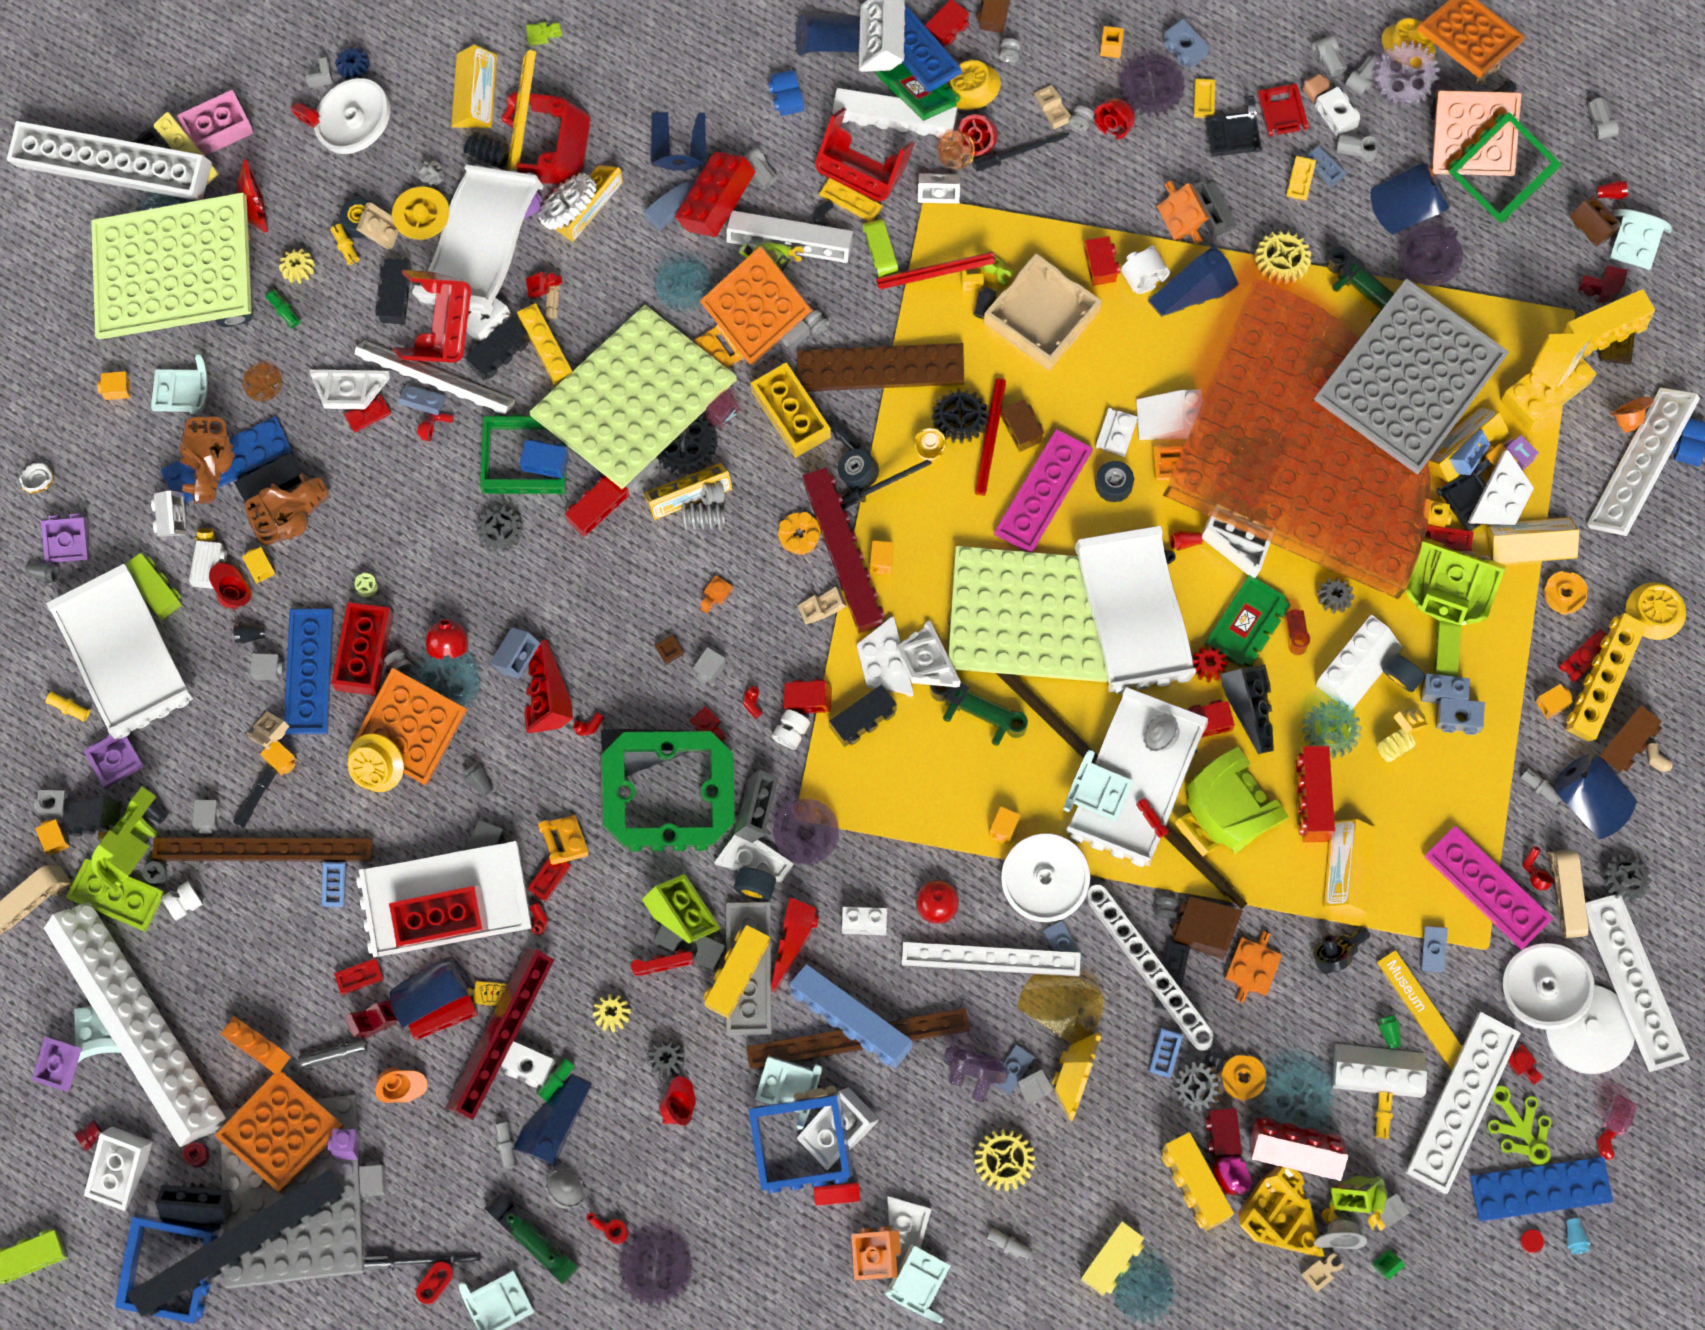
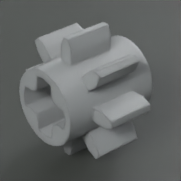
[418,161,444,186]

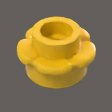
[195,528,216,542]

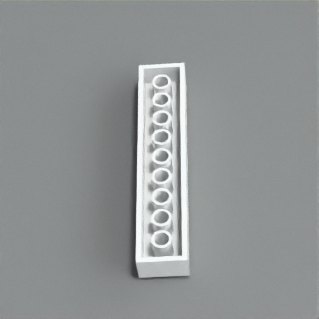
[7,121,212,201]

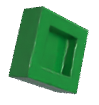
[1372,1249,1405,1280]

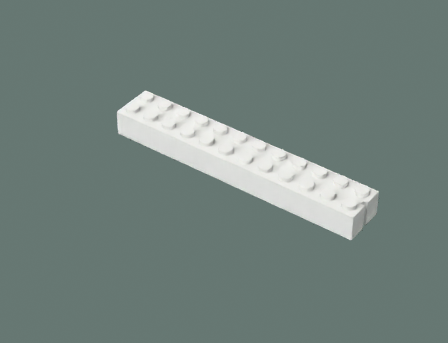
[44,902,226,1147]

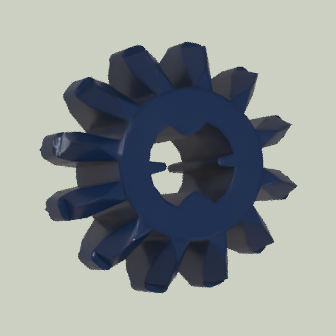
[335,45,370,80]

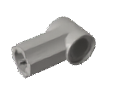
[1312,35,1347,77]
[1345,56,1384,97]
[1587,98,1619,140]
[1337,134,1379,161]
[743,147,777,189]

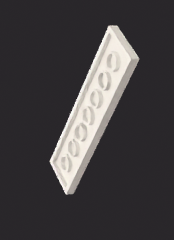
[1587,388,1700,536]
[1585,895,1690,1072]
[1405,1012,1520,1194]

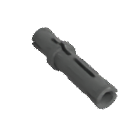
[298,1038,367,1070]

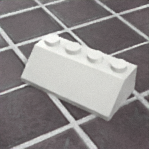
[859,0,905,71]
[1316,615,1402,712]
[1332,1044,1427,1098]

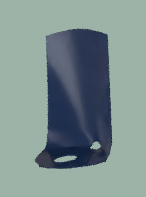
[795,12,860,56]
[650,112,707,171]
[1370,163,1450,235]
[1554,753,1637,839]
[390,957,475,1028]

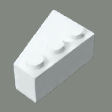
[1202,510,1273,578]

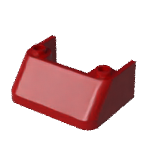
[517,94,591,185]
[815,107,915,201]
[393,270,471,363]

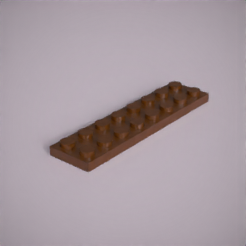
[797,343,965,391]

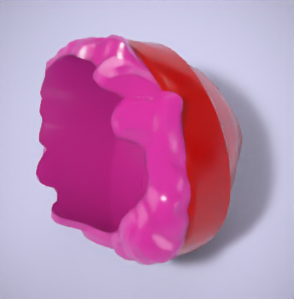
[1212,1156,1252,1196]

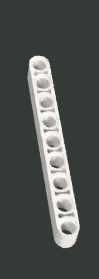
[1088,885,1213,1050]

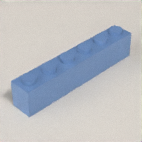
[790,964,912,1068]

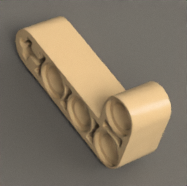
[1547,849,1588,939]
[0,865,73,935]

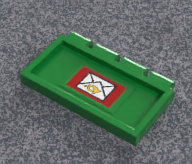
[875,62,960,121]
[1204,575,1291,667]

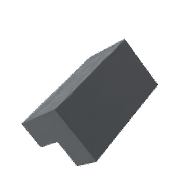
[1193,180,1236,238]

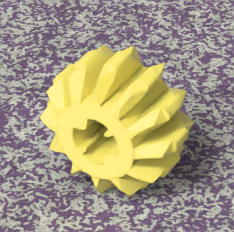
[279,248,315,284]
[1377,729,1416,762]
[593,994,631,1032]

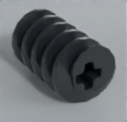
[463,131,509,169]

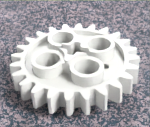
[538,173,596,230]

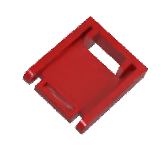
[1257,84,1309,137]

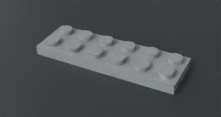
[726,902,772,1035]

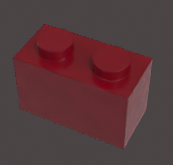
[1204,1108,1242,1159]

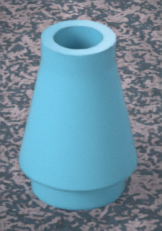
[1566,1218,1591,1254]

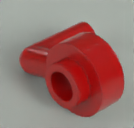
[501,91,518,128]
[417,413,454,442]
[1522,846,1554,890]
[586,1213,629,1244]

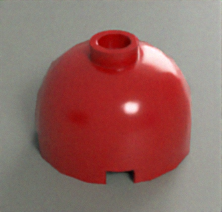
[1094,98,1135,140]
[956,114,998,156]
[425,619,469,659]
[915,880,959,924]

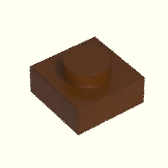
[654,635,684,665]

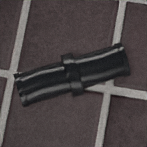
[825,415,861,450]

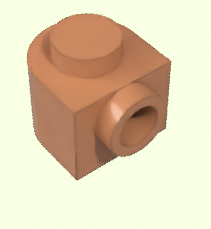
[1303,74,1330,103]

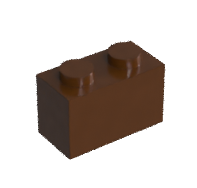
[1570,195,1622,246]
[1001,399,1044,452]

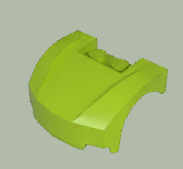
[1406,537,1506,625]
[1186,747,1289,853]
[91,786,158,892]

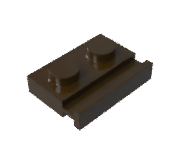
[1600,332,1635,365]

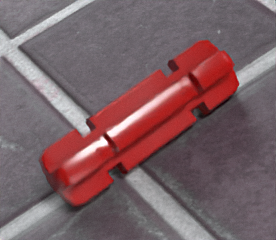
[1136,798,1169,838]

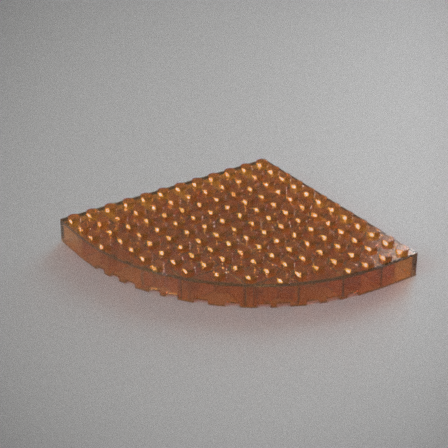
[1163,277,1431,599]

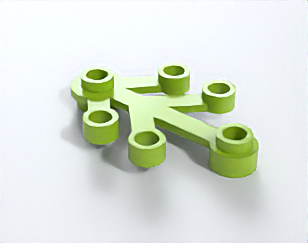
[1487,1086,1552,1165]

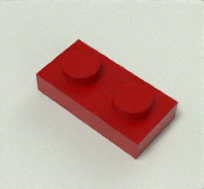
[344,395,391,433]
[527,859,571,902]
[334,958,384,996]

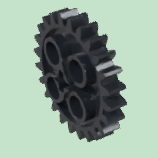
[657,414,718,475]

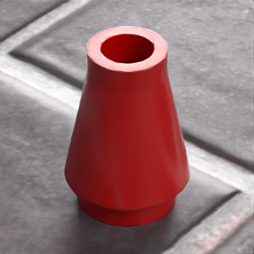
[1597,179,1628,200]
[1170,530,1203,551]

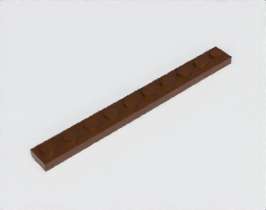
[152,838,373,862]
[746,1008,970,1070]

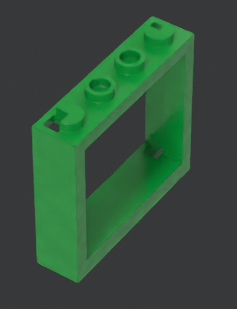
[1448,112,1562,225]
[480,414,568,494]

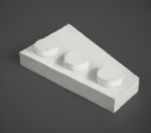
[714,835,794,883]
[888,1197,931,1270]

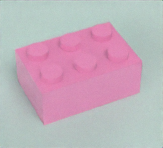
[177,90,254,156]

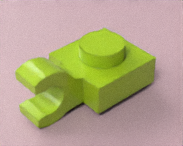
[526,22,562,46]
[982,256,1014,285]

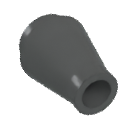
[25,562,59,583]
[463,764,493,797]

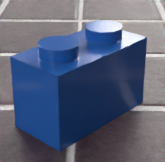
[519,439,569,478]

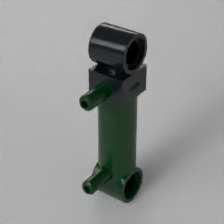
[1326,246,1394,322]
[930,683,1028,746]
[484,1192,578,1285]

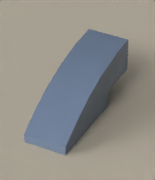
[644,181,694,231]

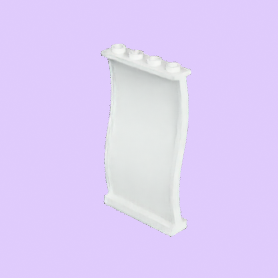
[412,165,544,315]
[1075,526,1196,694]
[46,564,193,739]
[1067,687,1208,867]
[356,841,532,957]

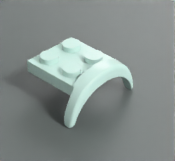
[1610,209,1672,270]
[151,354,208,414]
[1063,750,1134,822]
[74,1006,121,1062]
[755,1055,822,1129]
[884,1244,950,1323]
[459,1271,534,1330]

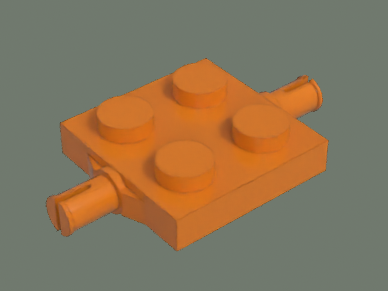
[1157,181,1209,244]
[1224,931,1282,1003]

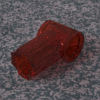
[1285,609,1310,655]

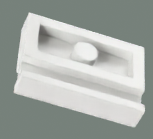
[1096,408,1138,457]

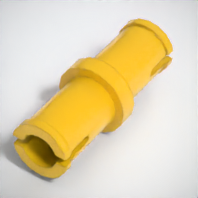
[330,224,360,265]
[45,691,91,722]
[1375,1092,1393,1139]

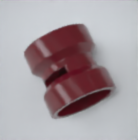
[74,1120,102,1151]
[183,1142,209,1168]

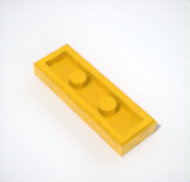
[819,178,882,222]

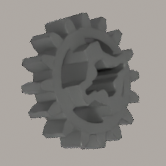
[476,506,523,552]
[1602,854,1652,902]
[1175,1062,1223,1111]

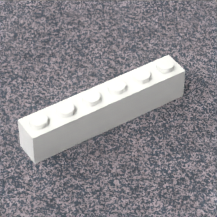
[833,88,957,139]
[727,211,853,263]

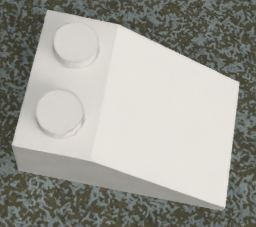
[1136,390,1204,440]
[151,491,187,537]
[797,1088,880,1170]
[84,1126,153,1211]

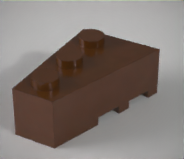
[977,0,1010,34]
[1599,705,1662,773]

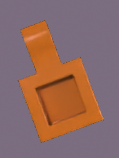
[700,575,733,614]

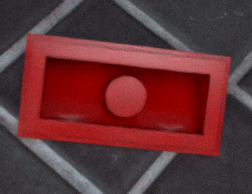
[814,1182,860,1206]

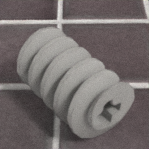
[682,503,726,530]

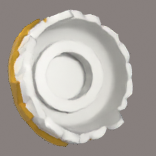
[19,463,54,494]

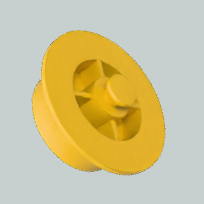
[1381,18,1435,67]
[947,60,1001,110]
[392,187,449,240]
[1625,582,1686,640]
[348,733,404,792]

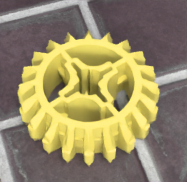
[1255,230,1311,286]
[974,1129,1035,1191]

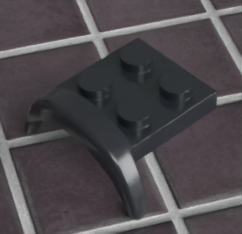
[1205,95,1262,157]
[1436,460,1491,531]

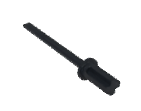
[972,133,1069,172]
[841,459,932,510]
[365,1252,481,1271]

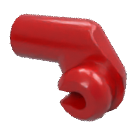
[743,686,763,719]
[573,712,605,736]
[529,902,548,935]
[1597,1125,1618,1160]

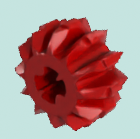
[1192,645,1228,683]

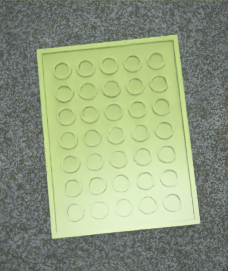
[92,193,252,340]
[530,305,737,489]
[948,546,1108,682]

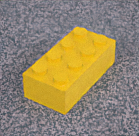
[1563,289,1655,358]
[1501,357,1597,431]
[751,362,831,458]
[1161,1132,1234,1232]

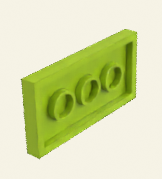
[66,858,166,933]

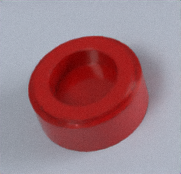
[1520,1230,1544,1253]

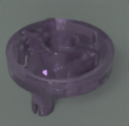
[1399,226,1463,286]
[773,799,840,865]
[942,1045,1010,1103]

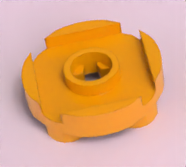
[778,512,821,555]
[1543,571,1588,615]
[1221,1055,1266,1101]

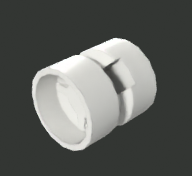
[772,709,810,750]
[161,881,203,921]

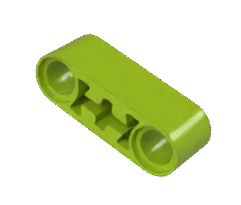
[862,219,898,277]
[1433,620,1461,677]

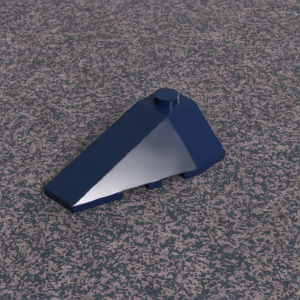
[1148,245,1239,317]
[514,1075,592,1167]

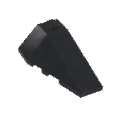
[1220,665,1274,754]
[601,729,689,777]

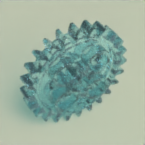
[411,655,480,707]
[1261,1063,1335,1130]

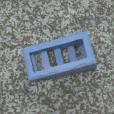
[1450,430,1490,475]
[322,862,347,907]
[1149,1028,1183,1078]

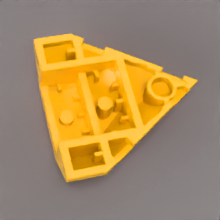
[1052,1032,1102,1121]
[1238,1166,1325,1257]

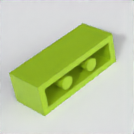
[125,553,182,621]
[0,1229,68,1284]

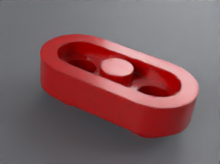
[290,102,320,128]
[416,1262,454,1305]

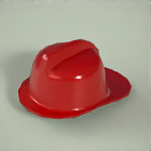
[209,563,252,610]
[659,1076,696,1126]

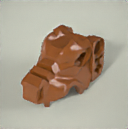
[180,417,235,504]
[244,474,329,546]

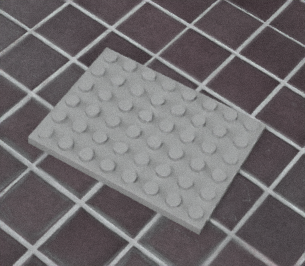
[1314,278,1509,475]
[221,1095,364,1289]

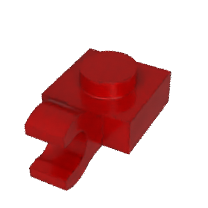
[526,272,563,299]
[689,706,726,742]
[1507,1044,1543,1085]

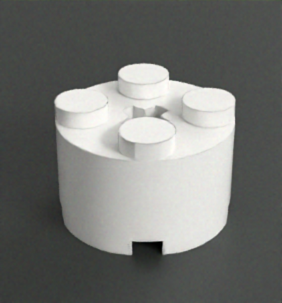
[1121,246,1170,294]

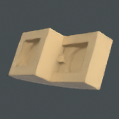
[1034,85,1071,129]
[798,587,847,624]

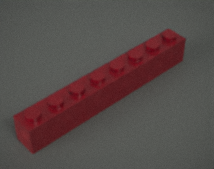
[802,467,885,634]
[445,948,555,1120]

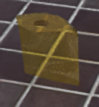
[1017,974,1105,1043]

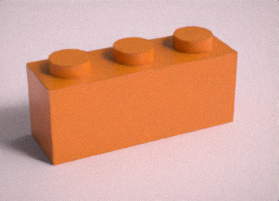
[221,1016,291,1075]

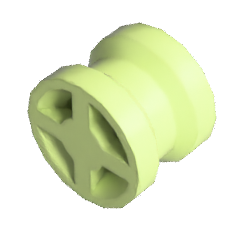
[355,573,378,598]

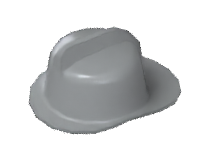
[1314,1219,1367,1249]

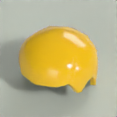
[914,427,946,461]

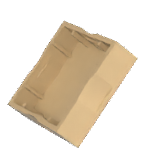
[984,254,1102,371]

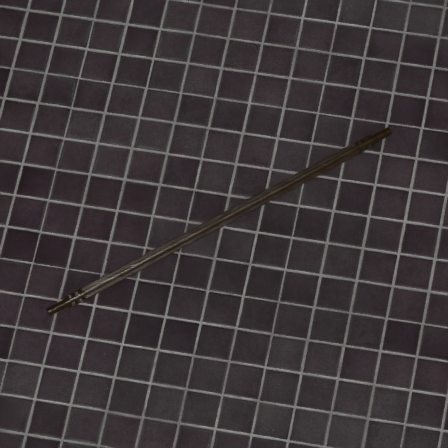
[948,619,1248,909]

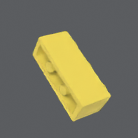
[1081,1222,1144,1296]

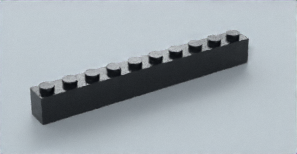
[127,1168,345,1318]

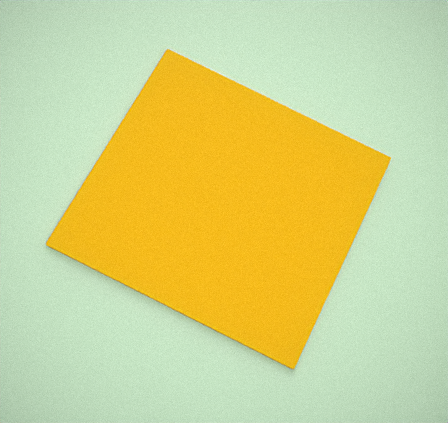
[795,203,1575,950]

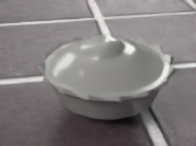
[1143,713,1180,752]
[545,1169,586,1209]

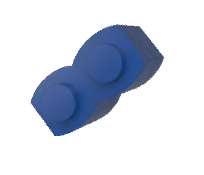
[768,69,804,116]
[1672,418,1705,467]

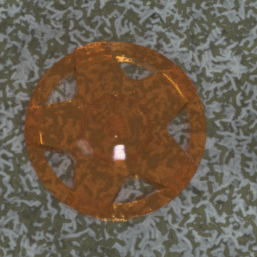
[938,131,974,170]
[243,364,282,402]

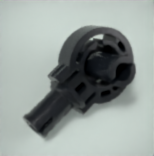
[1313,926,1370,974]

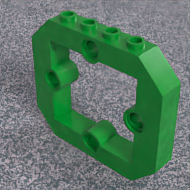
[601,731,735,852]

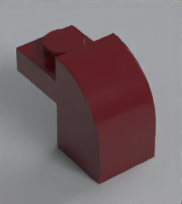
[1578,265,1628,303]
[344,1000,398,1039]

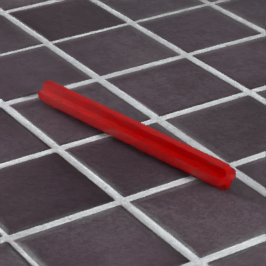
[877,252,996,289]
[975,378,1006,496]

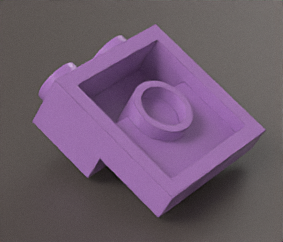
[41,513,89,563]
[84,734,144,789]
[32,1037,82,1092]

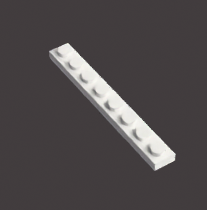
[355,340,515,414]
[902,942,1081,976]

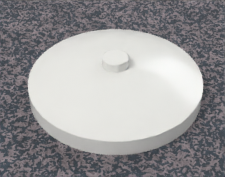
[314,78,390,154]
[1001,833,1090,922]
[1503,943,1594,1029]
[1544,985,1635,1074]

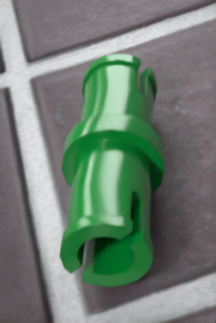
[265,289,301,329]
[536,1058,575,1102]

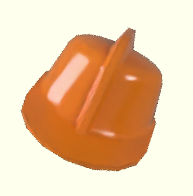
[1610,397,1654,433]
[375,1067,427,1103]

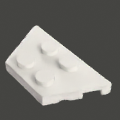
[310,369,390,409]
[1468,450,1534,525]
[857,617,913,697]
[897,621,960,687]

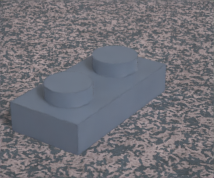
[399,384,446,415]

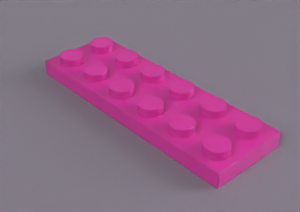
[994,429,1093,552]
[1424,826,1553,950]

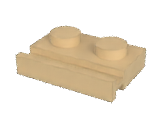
[356,202,399,249]
[246,711,290,750]

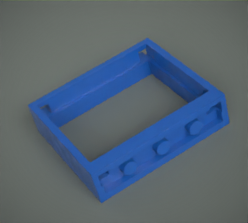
[748,1094,853,1194]
[114,1214,218,1324]

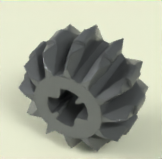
[1317,577,1354,614]
[647,1040,685,1078]

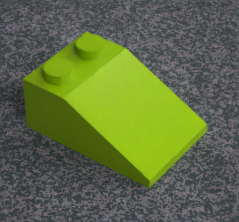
[642,874,720,943]

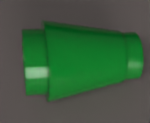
[1377,1015,1402,1049]

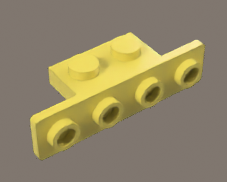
[154,112,218,186]

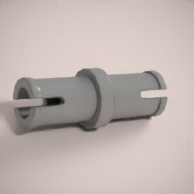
[1521,768,1562,806]
[494,1122,517,1170]
[987,1228,1034,1262]

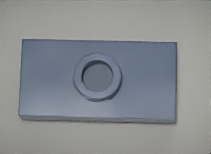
[1304,145,1347,188]
[1042,921,1083,962]
[1421,926,1448,973]
[992,1045,1035,1095]

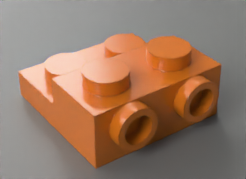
[851,1226,901,1280]

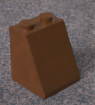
[1171,897,1242,960]

